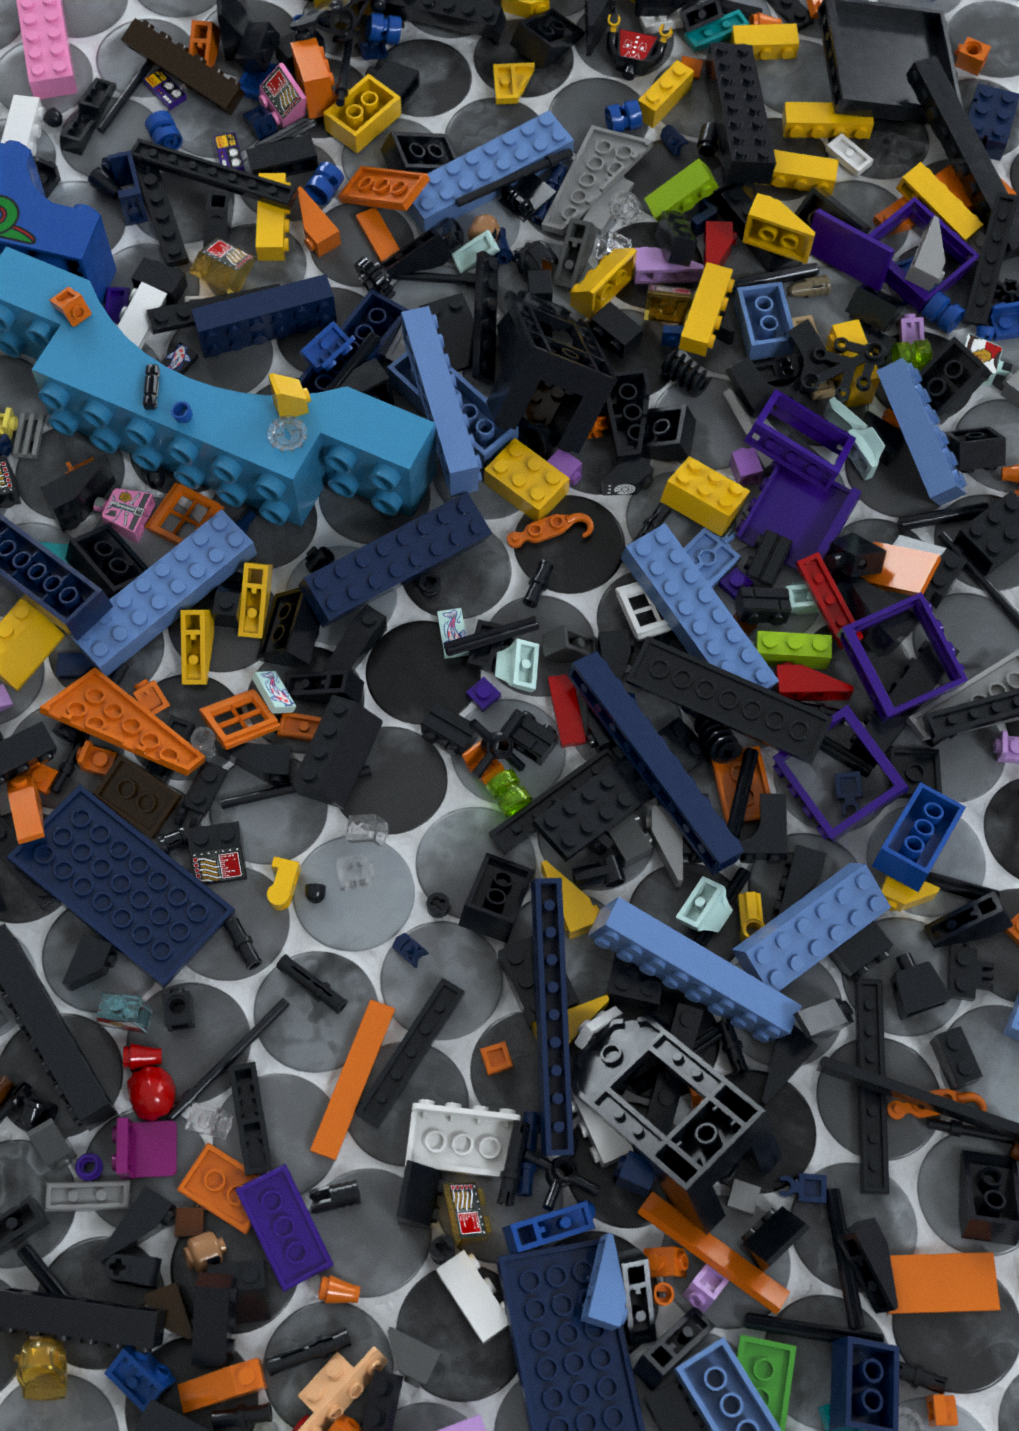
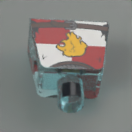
[96,991,153,1034]

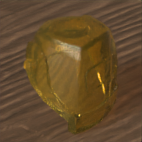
[14,1337,68,1401]

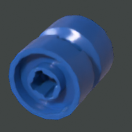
[366,12,402,45]
[604,99,642,133]
[145,110,183,150]
[304,162,344,205]
[922,291,966,334]

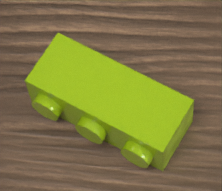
[644,158,719,222]
[754,631,832,670]

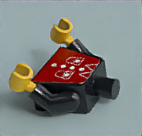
[606,14,673,81]

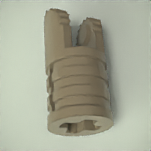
[786,274,831,299]

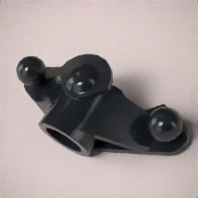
[290,0,387,43]

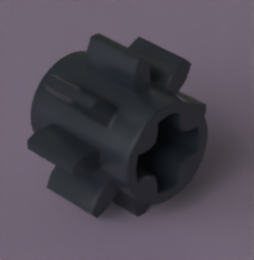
[994,278,1019,303]
[305,546,335,573]

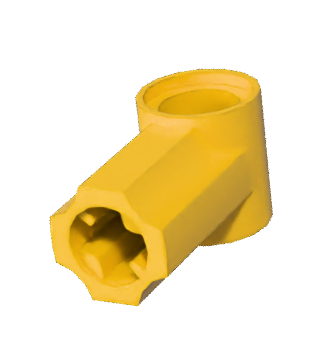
[738,892,765,942]

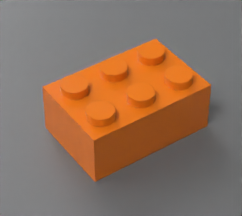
[290,38,336,119]

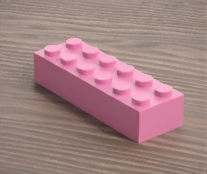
[16,0,78,99]

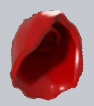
[127,1066,176,1122]

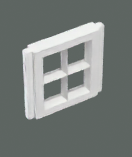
[615,582,672,641]

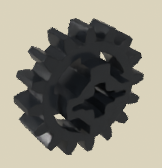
[354,256,396,299]

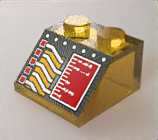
[189,237,257,294]
[644,284,694,325]
[443,1181,492,1248]

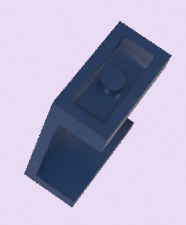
[109,150,149,226]

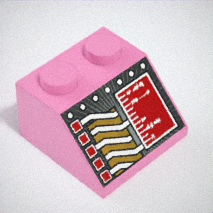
[258,62,306,129]

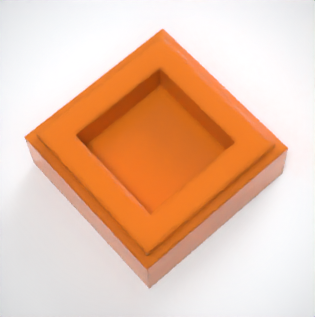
[480,1041,513,1076]

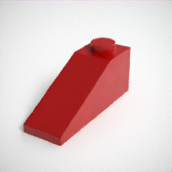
[703,221,737,268]
[774,662,854,701]

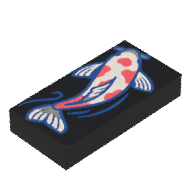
[161,342,199,375]

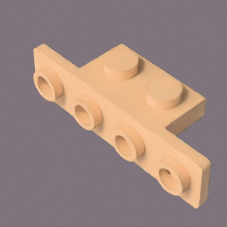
[297,1346,388,1431]

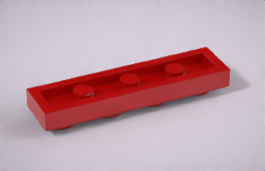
[795,552,864,650]

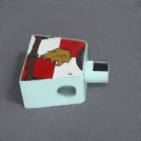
[963,333,1013,386]

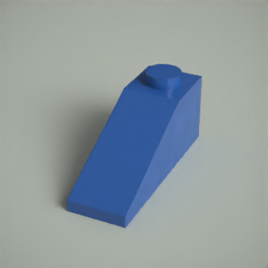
[502,1201,595,1254]

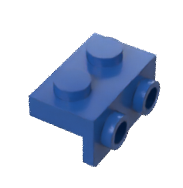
[299,321,355,374]

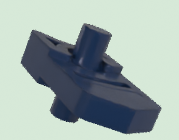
[660,124,689,156]
[392,933,429,968]

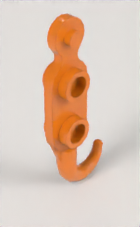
[507,513,594,548]
[887,1089,987,1120]

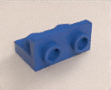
[988,301,1019,341]
[104,1345,176,1413]

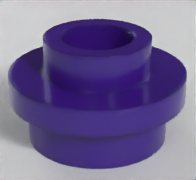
[75,1153,103,1181]

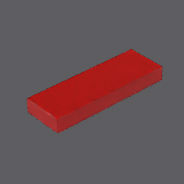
[547,674,586,748]

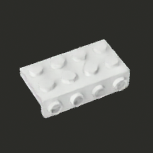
[405,1099,521,1178]

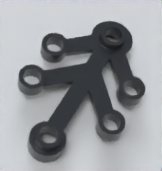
[801,337,886,402]

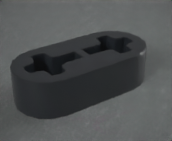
[442,218,464,252]

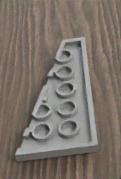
[541,125,653,236]
[906,649,1019,741]

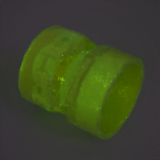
[892,339,932,370]
[486,769,532,817]

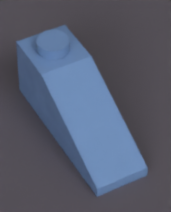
[580,1233,628,1331]

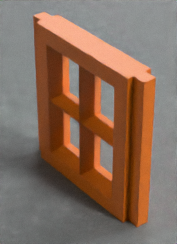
[145,482,225,546]
[199,689,281,750]

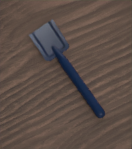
[358,14,388,60]

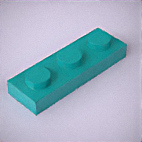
[684,9,750,53]

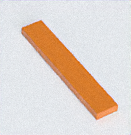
[310,999,395,1161]
[637,1191,790,1315]

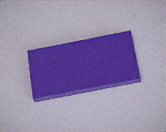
[810,209,895,291]
[235,1163,334,1292]

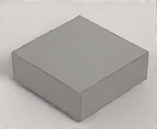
[726,1179,761,1215]

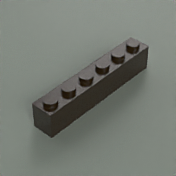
[121,18,245,115]

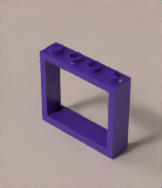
[868,197,980,314]
[743,389,856,492]
[837,592,968,723]
[772,705,909,843]

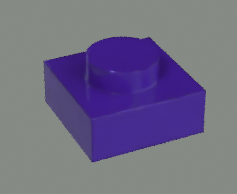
[718,567,754,601]
[466,677,501,712]

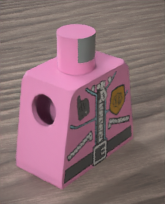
[93,488,156,543]

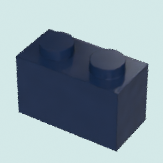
[613,1150,656,1198]

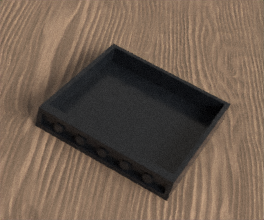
[817,0,965,125]

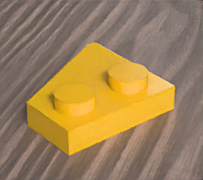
[493,62,535,105]

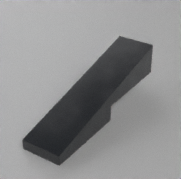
[60,78,117,156]
[228,1062,273,1176]

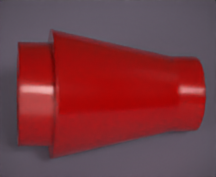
[123,1043,162,1070]

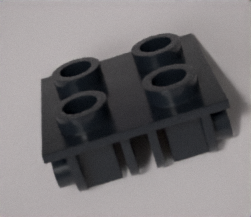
[499,174,557,223]

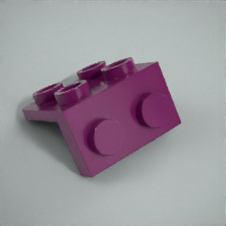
[112,1117,177,1179]

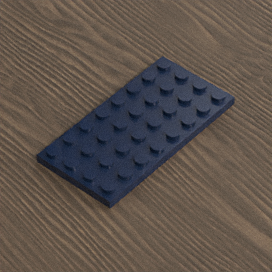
[6,785,235,989]
[496,1239,645,1431]

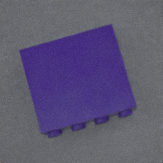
[735,460,861,572]

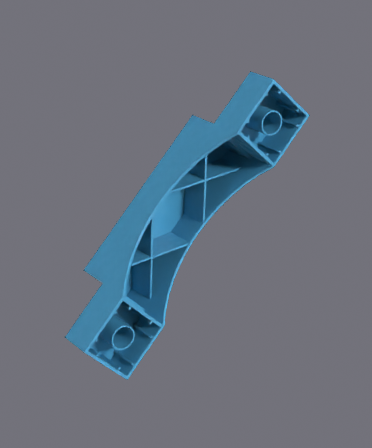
[0,246,437,527]

